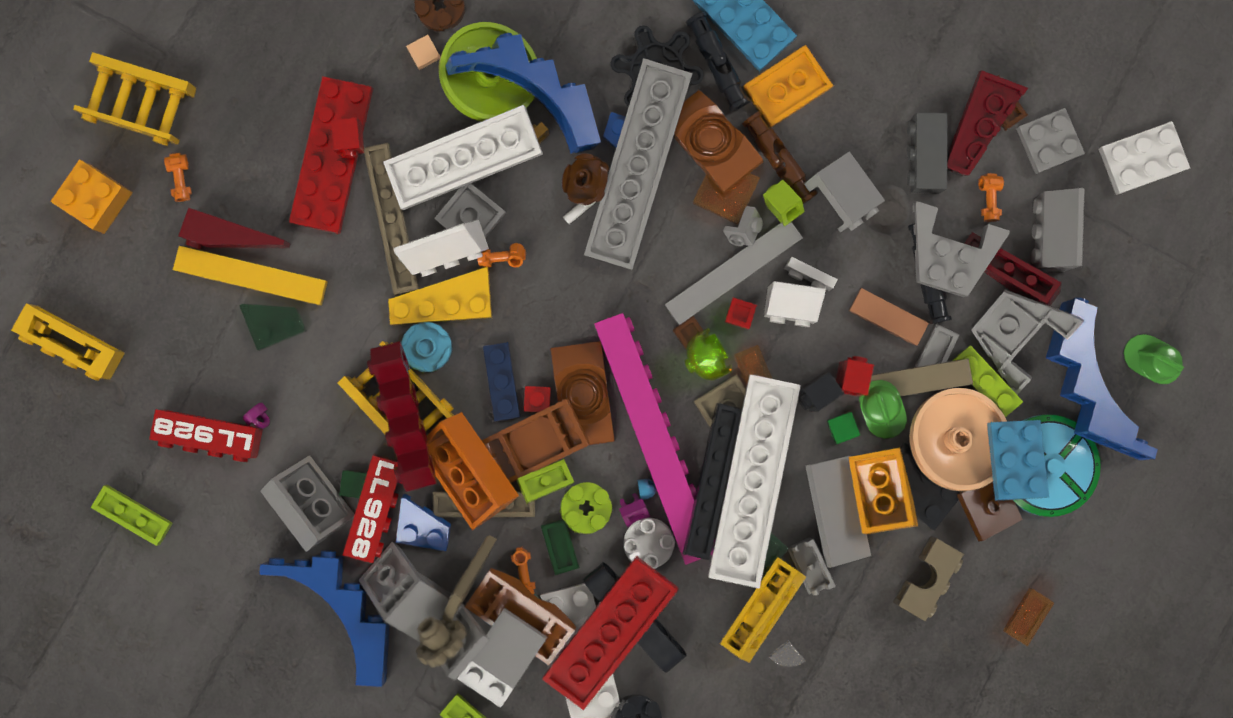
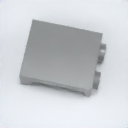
[804,151,885,233]

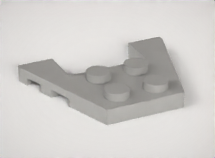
[912,201,1010,297]
[971,290,1084,395]

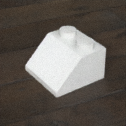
[764,282,826,327]

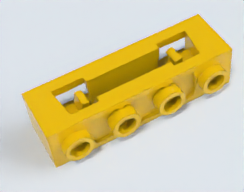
[11,303,125,381]
[720,557,806,663]

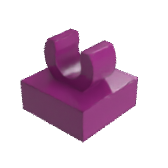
[619,493,651,528]

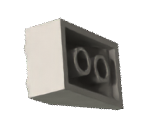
[457,608,547,708]

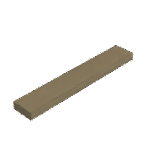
[364,143,419,295]

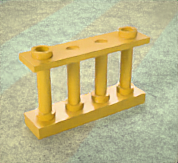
[73,52,197,146]
[337,341,454,434]

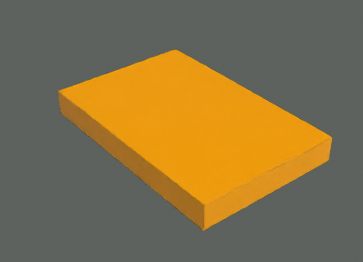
[743,45,834,129]

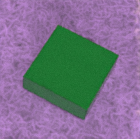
[827,412,860,444]

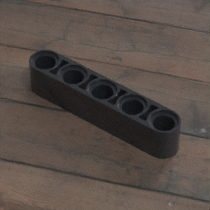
[583,562,687,673]

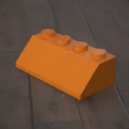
[427,412,519,530]

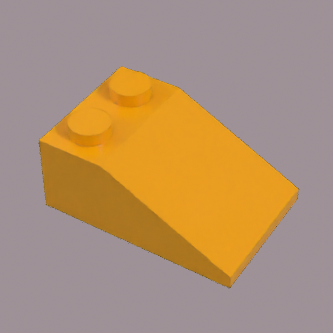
[848,448,918,534]

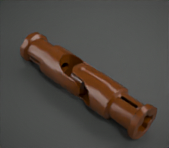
[742,111,818,204]

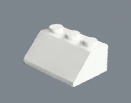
[393,220,489,277]

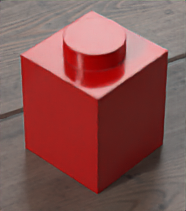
[331,117,364,158]

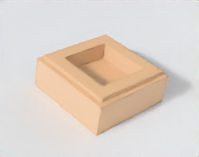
[406,35,440,70]

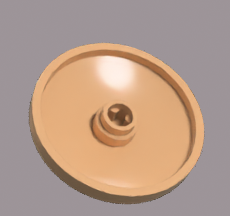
[909,388,1007,491]

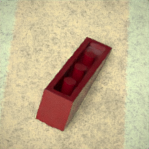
[178,208,291,249]
[964,232,1062,306]

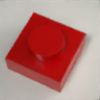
[725,297,757,330]
[524,386,551,412]

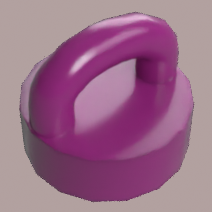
[243,402,270,429]

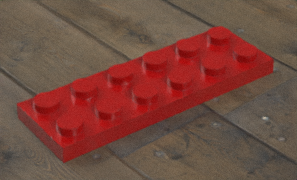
[289,76,373,234]
[542,556,678,711]

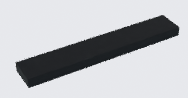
[683,403,742,560]

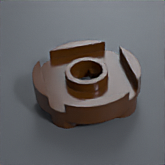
[414,0,465,32]
[562,153,609,206]

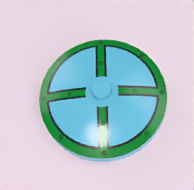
[1013,415,1101,517]

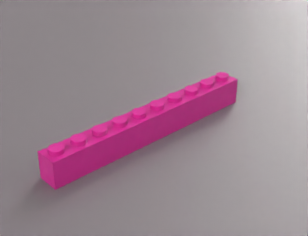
[594,313,715,565]

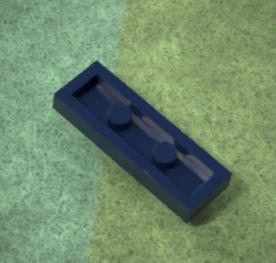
[483,342,520,421]

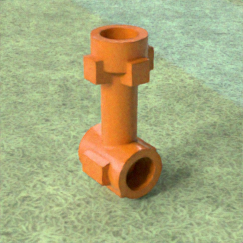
[164,153,192,202]
[978,173,1004,222]
[477,243,526,267]
[511,546,536,594]

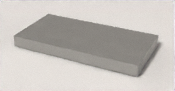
[805,456,871,567]

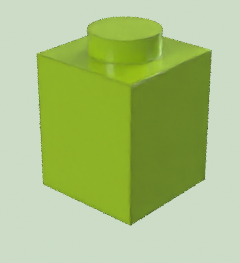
[763,180,805,226]

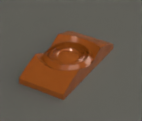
[673,90,764,194]
[551,341,615,445]
[481,398,590,483]
[465,568,577,666]

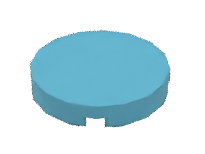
[401,322,452,372]

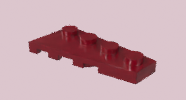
[947,71,1028,176]

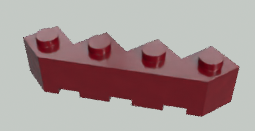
[367,341,436,492]

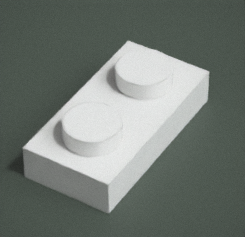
[784,257,838,291]

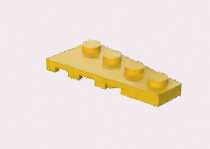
[388,267,492,325]

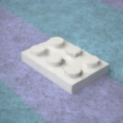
[1099,121,1190,195]

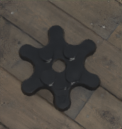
[611,25,704,107]

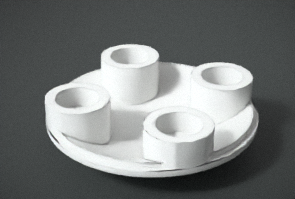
[623,518,675,569]

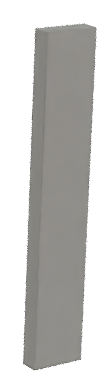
[665,222,803,325]

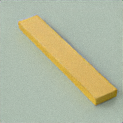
[173,246,328,306]

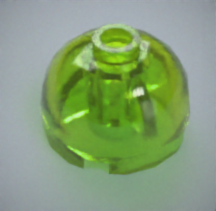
[685,328,732,380]

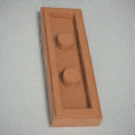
[849,288,929,346]

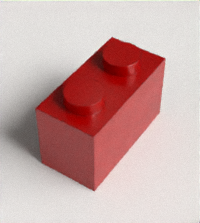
[836,356,874,397]

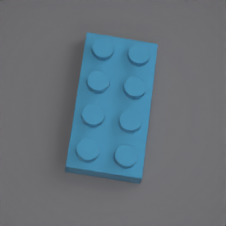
[692,0,797,72]

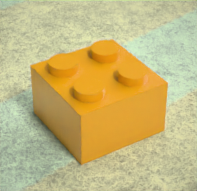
[50,159,133,234]

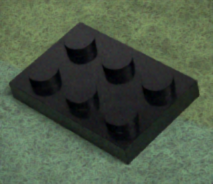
[900,443,962,531]

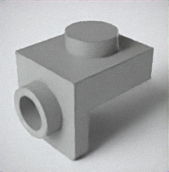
[723,206,763,246]

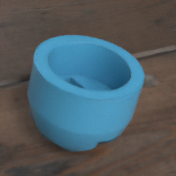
[637,479,656,500]

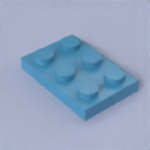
[987,420,1049,501]

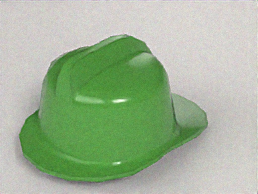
[1124,335,1184,384]
[859,380,907,439]

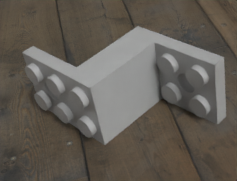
[359,541,490,680]

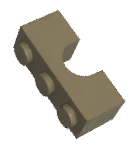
[893,536,964,621]

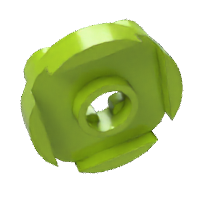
[560,482,612,534]

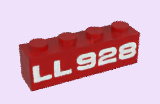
[149,409,263,462]
[343,454,402,563]

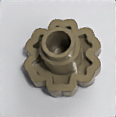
[416,617,467,668]

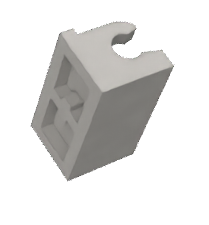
[787,537,836,595]

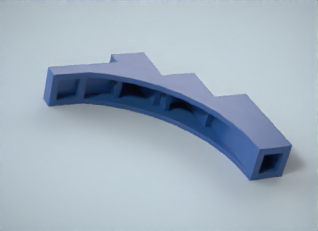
[446,33,601,154]
[259,550,390,687]

